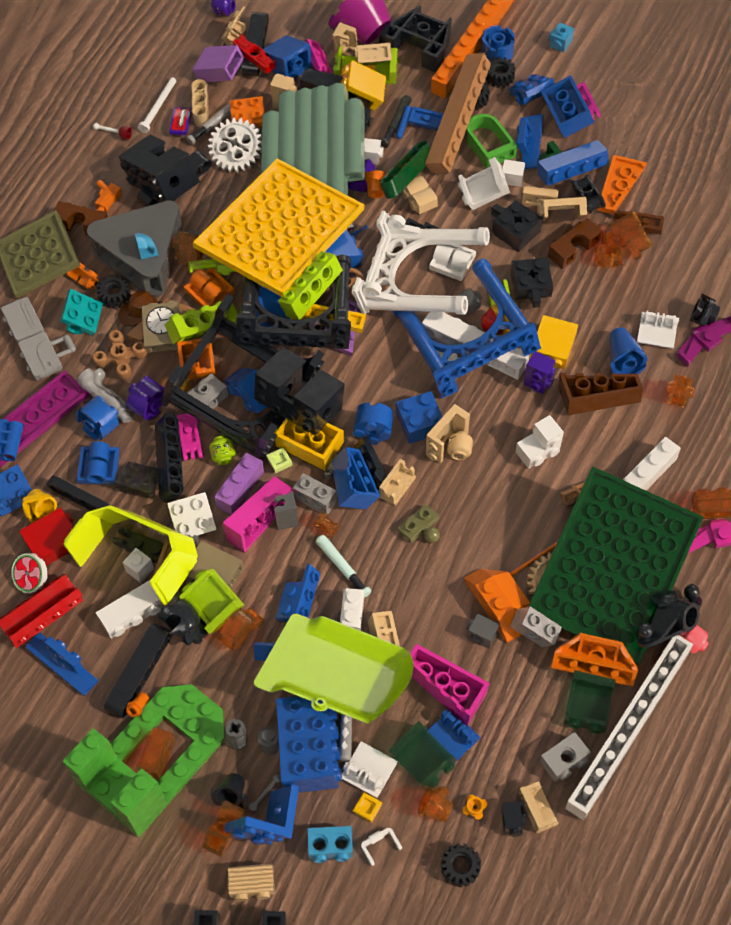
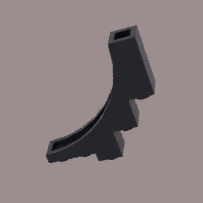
[300,68,373,133]

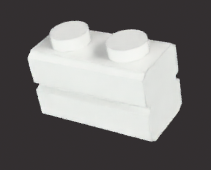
[340,588,364,631]

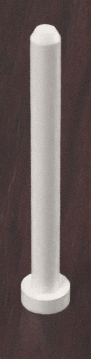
[138,77,176,133]

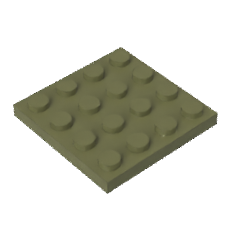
[0,210,81,298]

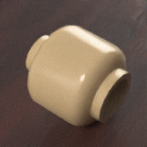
[447,431,473,461]

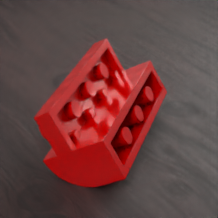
[0,573,84,649]

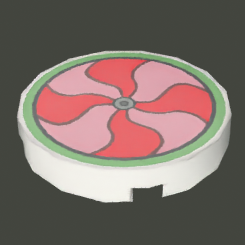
[12,553,47,593]

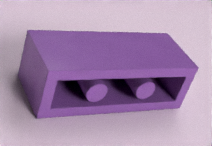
[215,453,264,515]

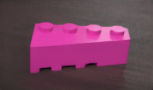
[223,476,293,553]
[410,644,490,727]

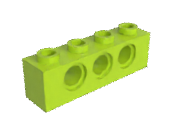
[278,251,343,320]
[164,301,238,345]

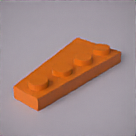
[597,155,647,215]

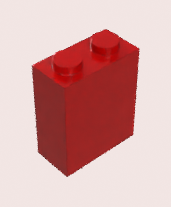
[19,507,74,566]

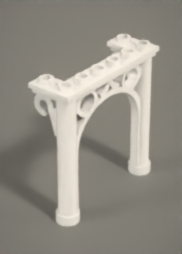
[352,211,490,314]

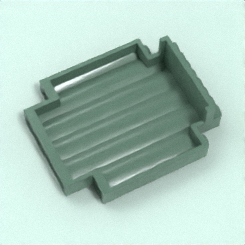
[261,83,365,196]

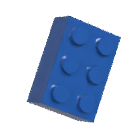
[541,75,595,138]

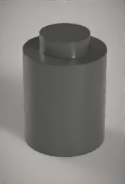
[258,726,279,755]

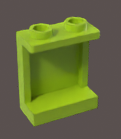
[179,569,244,634]

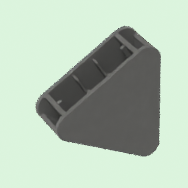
[87,201,183,297]

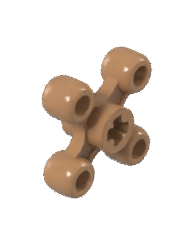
[92,330,147,380]

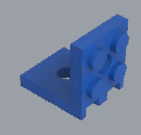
[224,784,299,845]

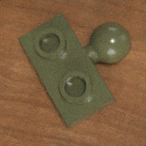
[397,504,440,543]

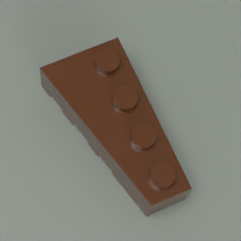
[558,373,643,415]

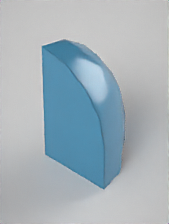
[135,233,159,260]

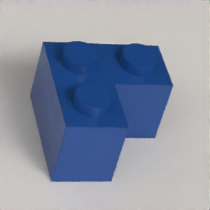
[224,367,267,413]

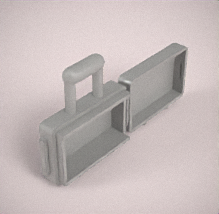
[1,297,76,381]

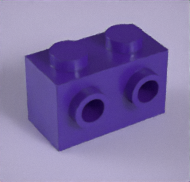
[524,351,556,394]

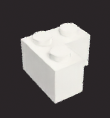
[516,415,564,469]

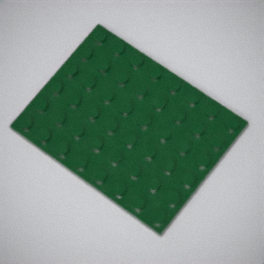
[528,466,704,665]

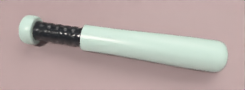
[316,535,372,598]

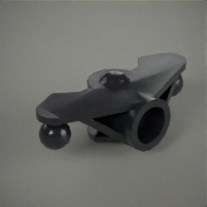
[637,584,702,648]

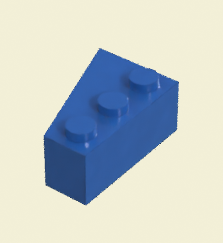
[332,447,381,509]

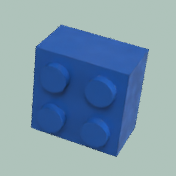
[396,391,443,444]

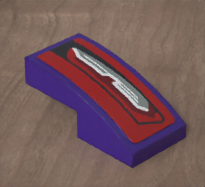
[170,107,192,135]

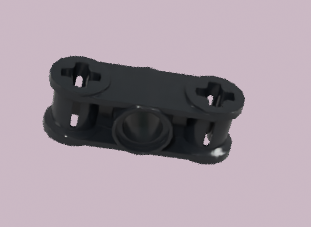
[571,174,606,214]

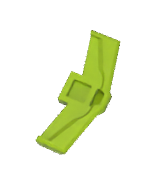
[188,259,235,275]

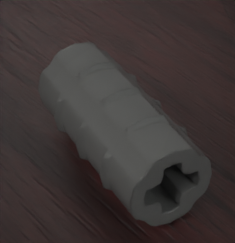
[225,719,248,751]

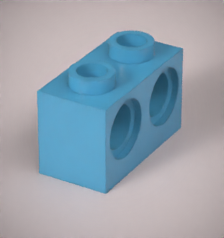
[308,826,353,863]

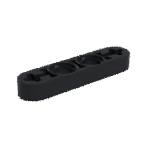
[46,475,110,511]

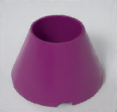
[328,0,391,45]

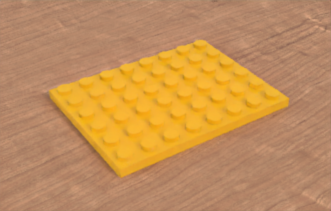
[193,159,364,297]

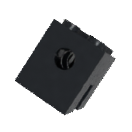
[118,134,200,202]
[254,347,345,436]

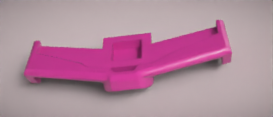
[688,519,731,554]

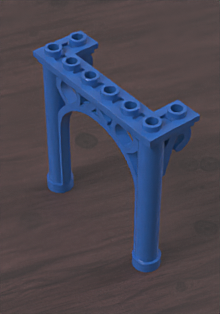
[393,259,541,399]

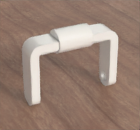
[361,828,402,866]

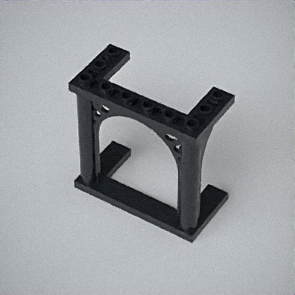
[161,294,325,459]

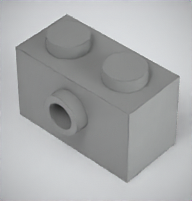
[187,374,228,409]

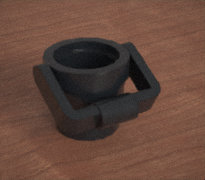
[690,293,720,326]
[211,773,248,810]

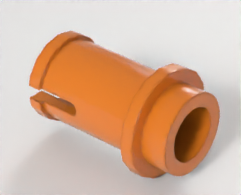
[126,692,149,717]

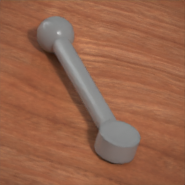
[249,774,281,812]

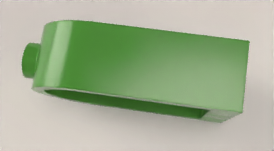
[466,114,517,168]

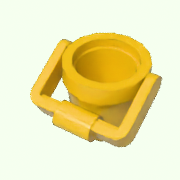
[22,489,57,523]

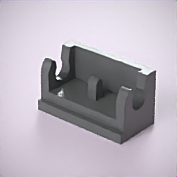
[274,491,299,530]

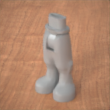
[77,368,133,423]

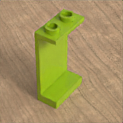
[334,46,397,84]

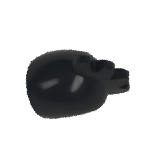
[156,598,208,646]

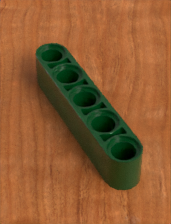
[379,141,430,199]

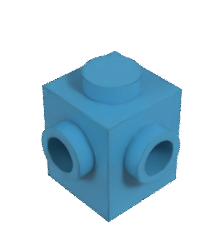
[549,23,574,52]

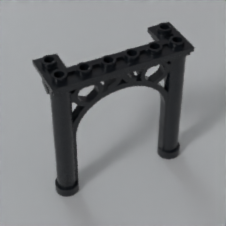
[236,255,351,349]

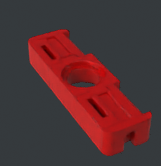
[233,35,276,73]

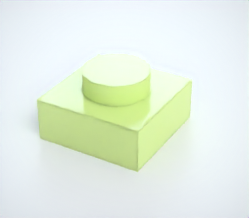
[267,447,293,473]

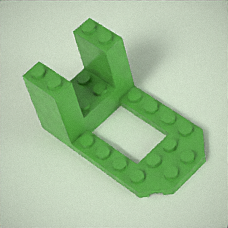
[62,684,225,838]

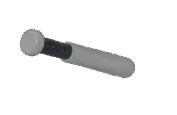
[186,102,231,145]

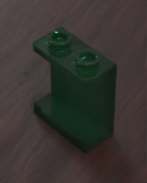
[563,670,616,734]
[389,721,457,791]

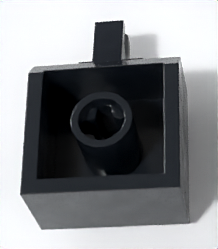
[491,200,543,252]
[511,257,553,308]

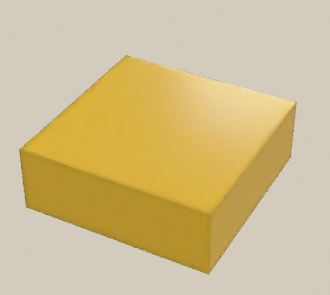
[353,792,382,823]

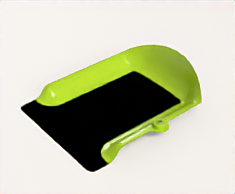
[254,614,413,724]

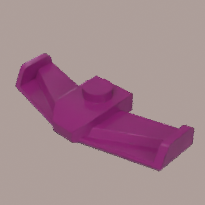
[675,316,731,367]

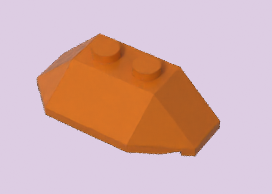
[463,569,530,643]
[551,633,638,687]

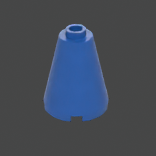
[610,327,648,374]

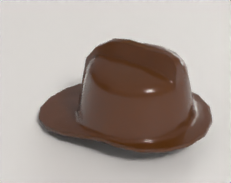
[118,291,158,326]

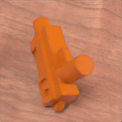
[95,180,122,213]

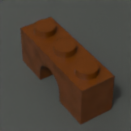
[54,201,108,236]
[548,218,602,269]

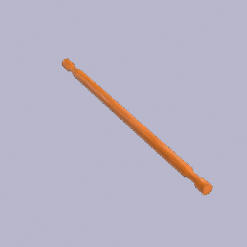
[510,542,557,576]

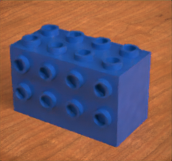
[276,696,342,793]

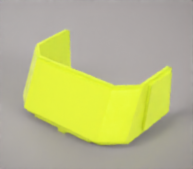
[64,505,198,606]

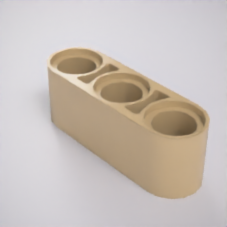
[192,79,209,127]

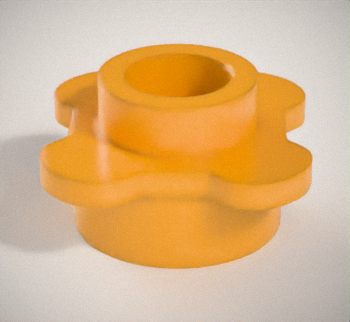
[462,795,487,820]

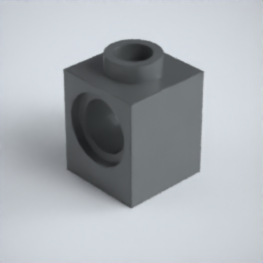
[466,614,499,649]

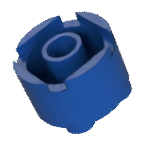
[481,25,515,61]
[75,395,119,441]
[353,402,393,445]

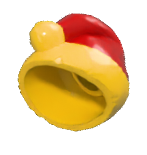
[481,304,510,335]

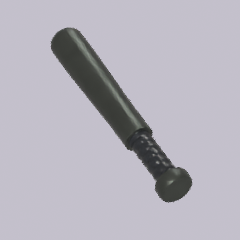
[381,95,412,148]

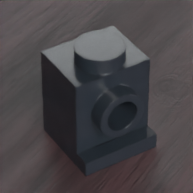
[501,801,526,837]

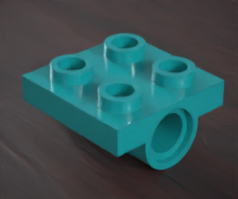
[60,289,103,336]

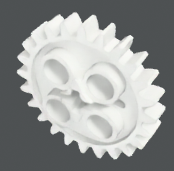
[208,118,262,173]

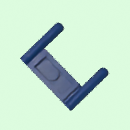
[396,105,444,139]

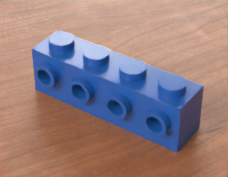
[538,140,608,186]

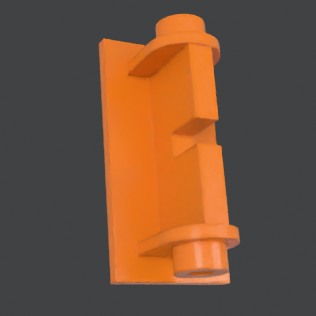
[66,262,100,290]

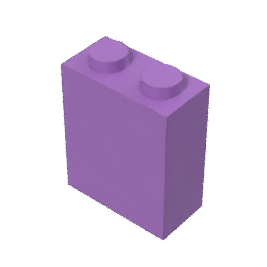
[193,45,244,82]

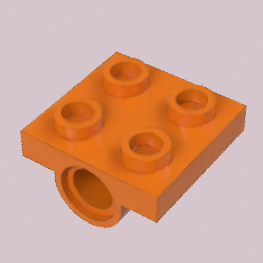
[230,96,265,129]
[184,268,235,307]

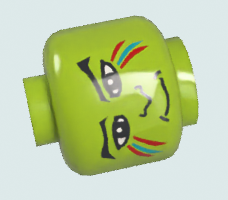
[209,436,236,465]

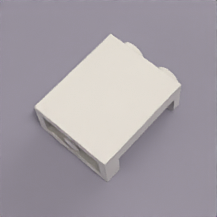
[458,157,510,210]

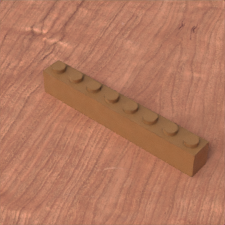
[425,53,491,174]

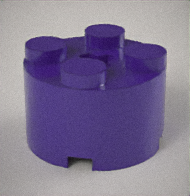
[125,376,165,421]

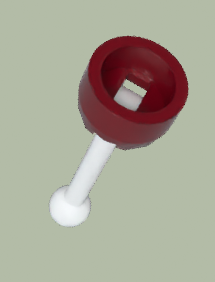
[93,123,132,140]

